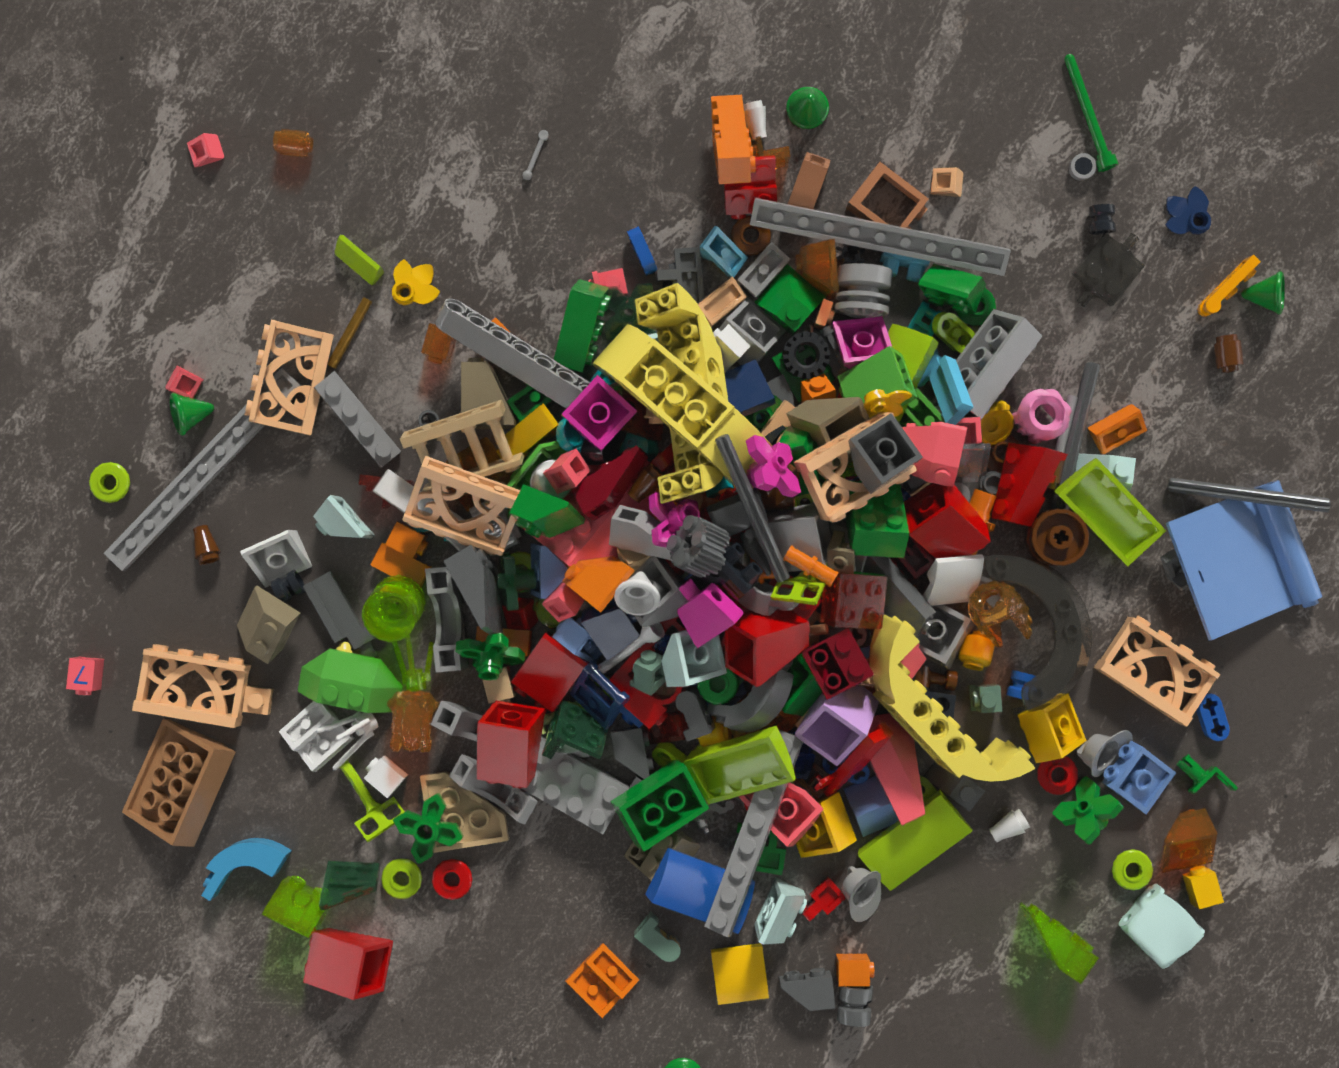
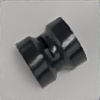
[1089,204,1116,235]
[271,570,306,603]

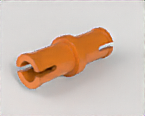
[783,545,839,587]

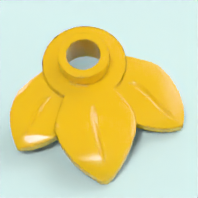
[392,259,440,306]
[863,389,912,418]

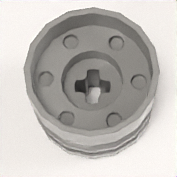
[834,263,892,319]

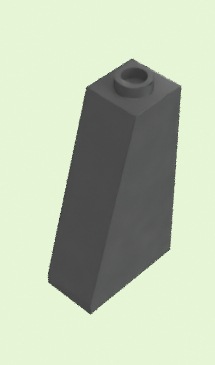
[863,556,936,638]

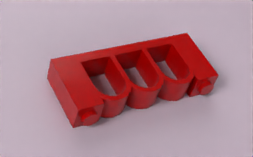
[609,585,751,729]

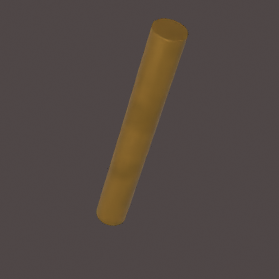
[327,297,372,369]

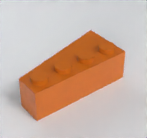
[711,95,756,184]

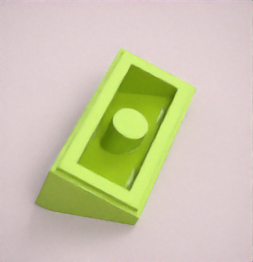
[335,235,385,285]

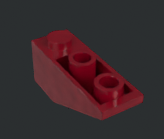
[571,445,648,521]

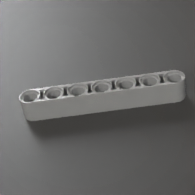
[435,299,590,409]

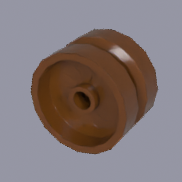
[1024,509,1089,566]

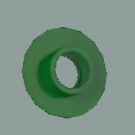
[957,288,996,326]
[697,668,739,705]

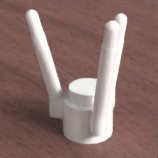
[316,712,379,770]

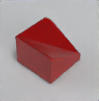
[502,597,538,631]

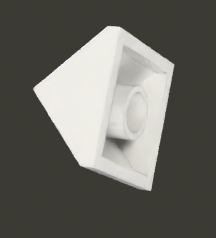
[241,530,312,587]

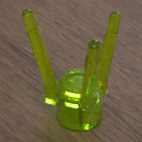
[392,635,434,691]

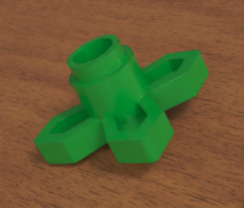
[455,633,525,680]
[1052,776,1124,845]
[393,793,464,864]

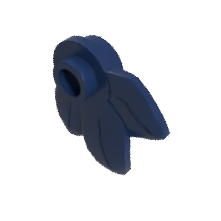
[1165,186,1211,235]

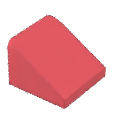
[187,133,224,167]
[165,365,204,398]

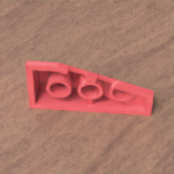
[902,422,967,487]

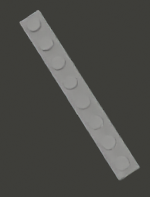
[704,729,803,937]

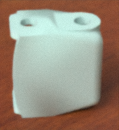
[1119,884,1205,969]

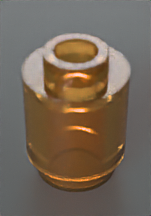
[273,129,313,157]

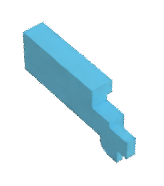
[917,349,973,425]

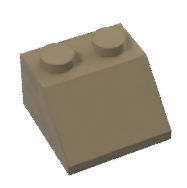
[237,586,300,664]

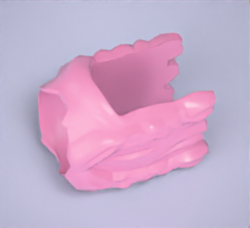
[1012,389,1072,445]

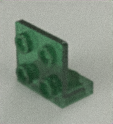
[542,700,608,759]

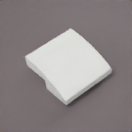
[923,554,984,606]
[279,701,354,772]

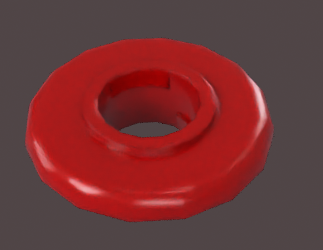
[1037,756,1078,795]
[432,859,473,900]

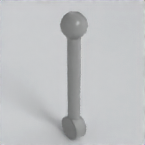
[522,130,549,180]

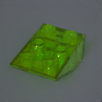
[1020,902,1099,984]

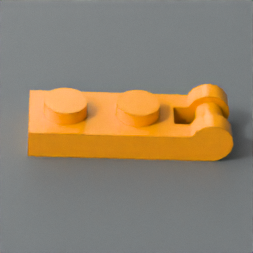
[1197,255,1261,317]

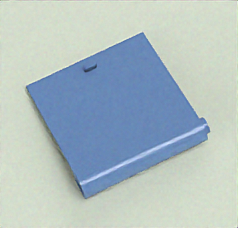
[1165,480,1322,640]

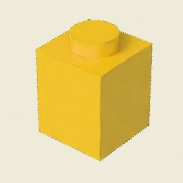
[1182,866,1224,909]

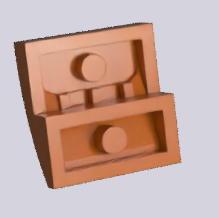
[565,943,639,1018]

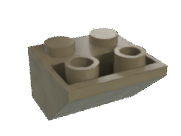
[624,829,700,881]

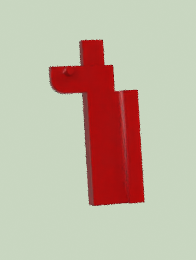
[814,722,894,797]

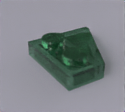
[319,861,380,910]

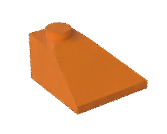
[562,556,635,613]

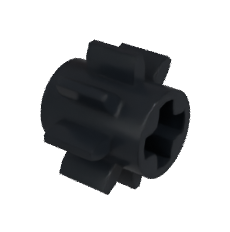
[833,244,866,265]

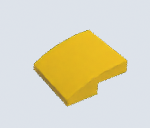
[711,943,769,1005]

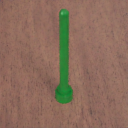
[1064,54,1119,172]

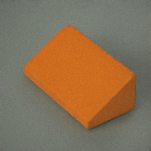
[1088,404,1147,455]

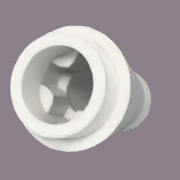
[743,100,767,141]
[989,809,1030,842]

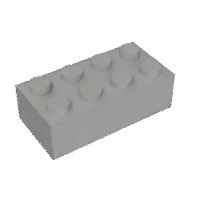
[933,309,1042,420]
[521,735,629,834]

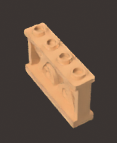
[244,319,334,436]
[793,412,917,523]
[402,456,520,556]
[1094,616,1220,727]
[132,644,251,728]

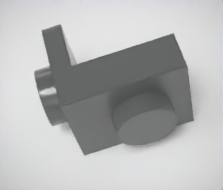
[1160,548,1189,591]

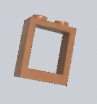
[846,162,929,229]

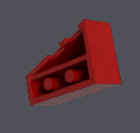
[991,443,1068,527]

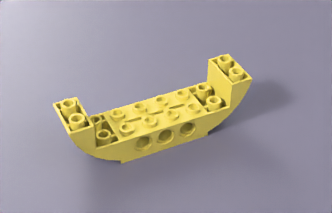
[635,283,728,504]
[592,324,772,489]
[869,614,1035,782]

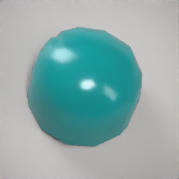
[555,418,585,453]

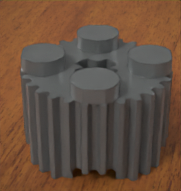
[666,515,731,578]

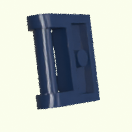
[570,661,630,730]

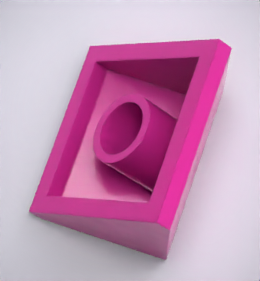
[832,316,892,369]
[561,375,637,451]

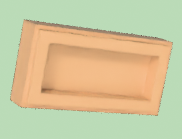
[698,276,747,327]

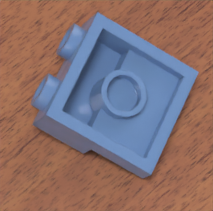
[1102,741,1176,815]

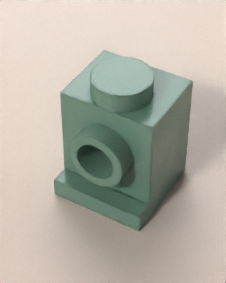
[630,649,666,695]
[969,683,1002,713]

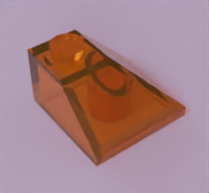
[795,239,839,300]
[1160,808,1217,873]

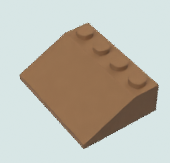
[122,718,236,847]

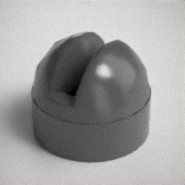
[418,410,439,426]

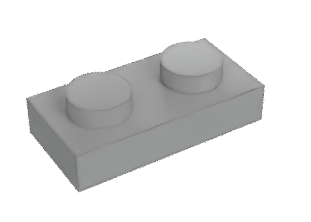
[737,242,790,298]

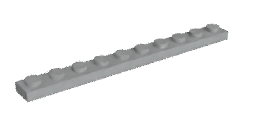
[750,198,1011,276]
[104,368,302,571]

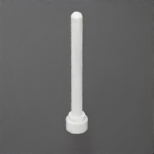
[570,623,665,691]

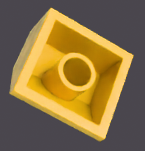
[1018,693,1087,763]
[796,792,857,858]

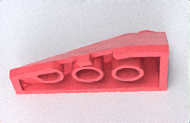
[860,713,925,826]
[738,782,824,847]

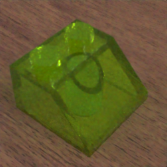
[261,875,334,938]

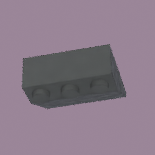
[444,545,503,635]

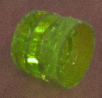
[361,575,426,642]

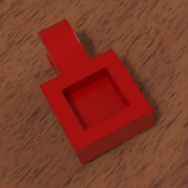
[802,877,846,922]

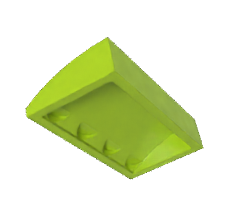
[888,324,939,423]
[1054,458,1166,566]
[684,726,796,805]
[858,790,973,891]

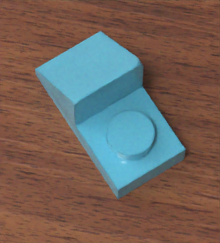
[700,226,748,278]

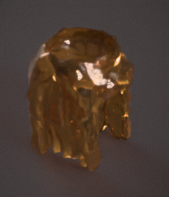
[968,580,1032,648]
[387,690,440,752]

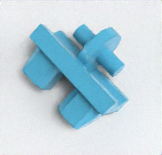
[880,252,930,282]

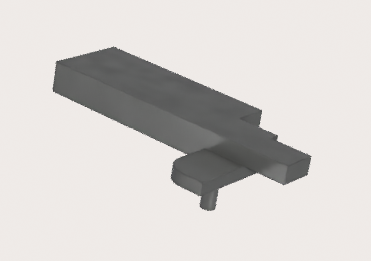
[303,571,387,657]

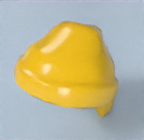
[981,400,1014,445]

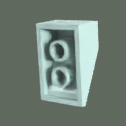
[754,878,807,944]

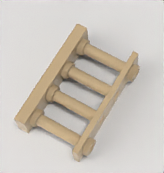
[400,399,524,493]

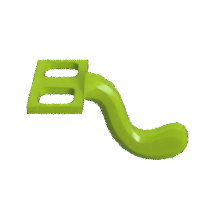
[770,564,828,605]
[340,760,405,843]

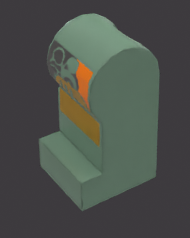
[634,911,681,962]

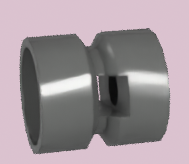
[837,985,873,1027]

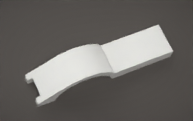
[373,469,476,551]

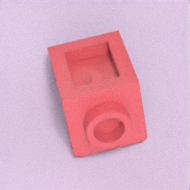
[588,268,628,298]

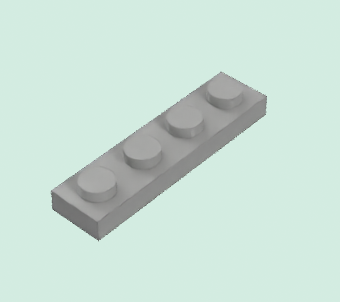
[314,371,401,468]

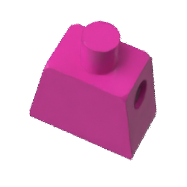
[677,579,744,648]

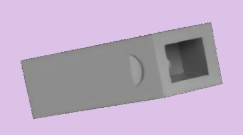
[609,505,672,562]

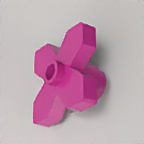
[746,435,801,497]
[649,492,700,548]

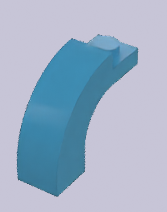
[201,838,292,901]

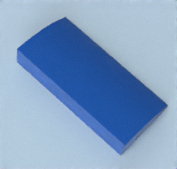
[645,848,755,934]

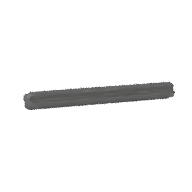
[1050,362,1100,509]
[715,434,790,582]
[1168,478,1331,512]

